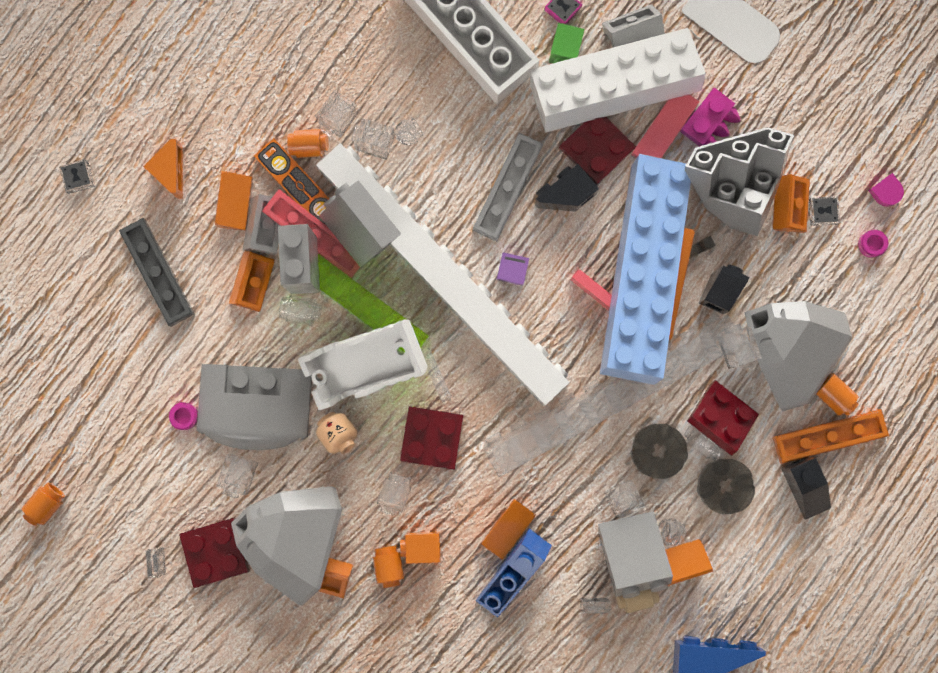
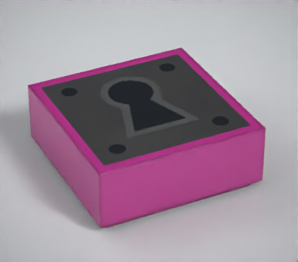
[544,0,583,25]

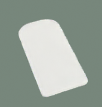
[682,0,780,63]

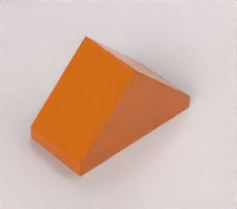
[143,139,183,199]

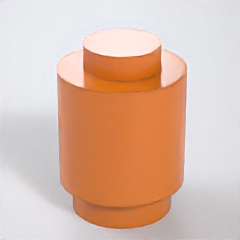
[287,129,329,158]
[22,483,65,526]
[373,545,405,588]

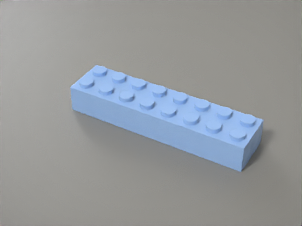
[600,154,691,385]

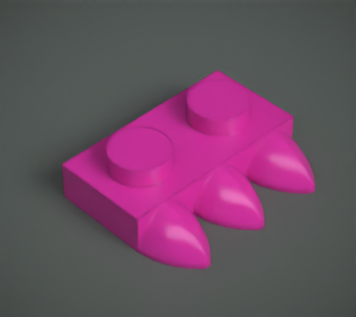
[680,88,741,147]

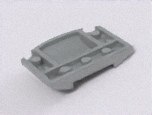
[197,364,312,450]

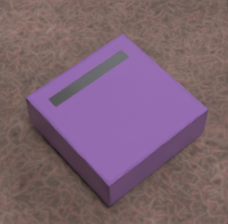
[497,252,529,286]

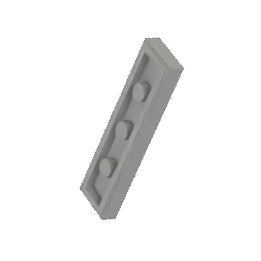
[472,133,543,242]

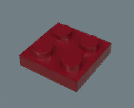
[559,117,636,185]
[687,380,759,456]
[400,406,463,470]
[179,517,250,588]

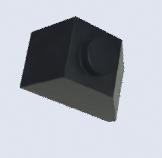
[781,457,831,519]

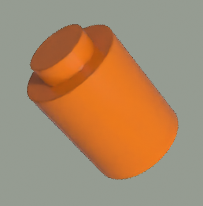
[816,373,859,416]

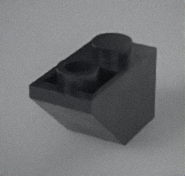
[534,164,599,212]
[699,265,750,314]

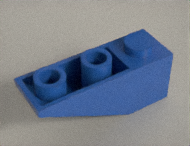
[475,529,552,618]
[673,636,766,673]

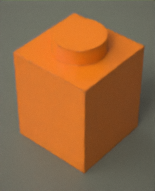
[400,532,441,564]

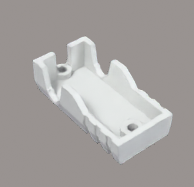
[298,320,428,410]

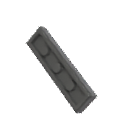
[119,218,195,327]

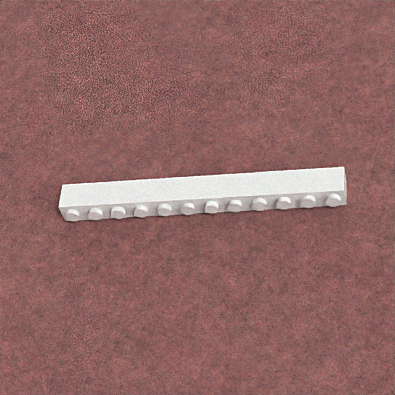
[316,143,569,406]

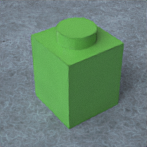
[549,23,585,64]

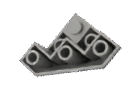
[685,127,794,236]
[744,301,852,411]
[231,486,342,606]

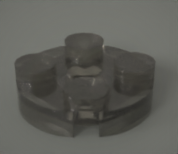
[631,424,688,479]
[697,459,755,514]

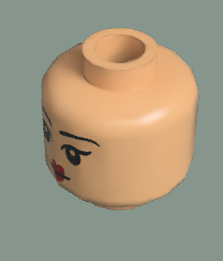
[316,412,358,454]

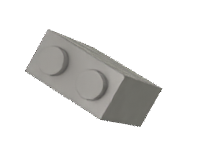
[319,180,401,268]
[278,224,320,294]
[598,511,673,598]

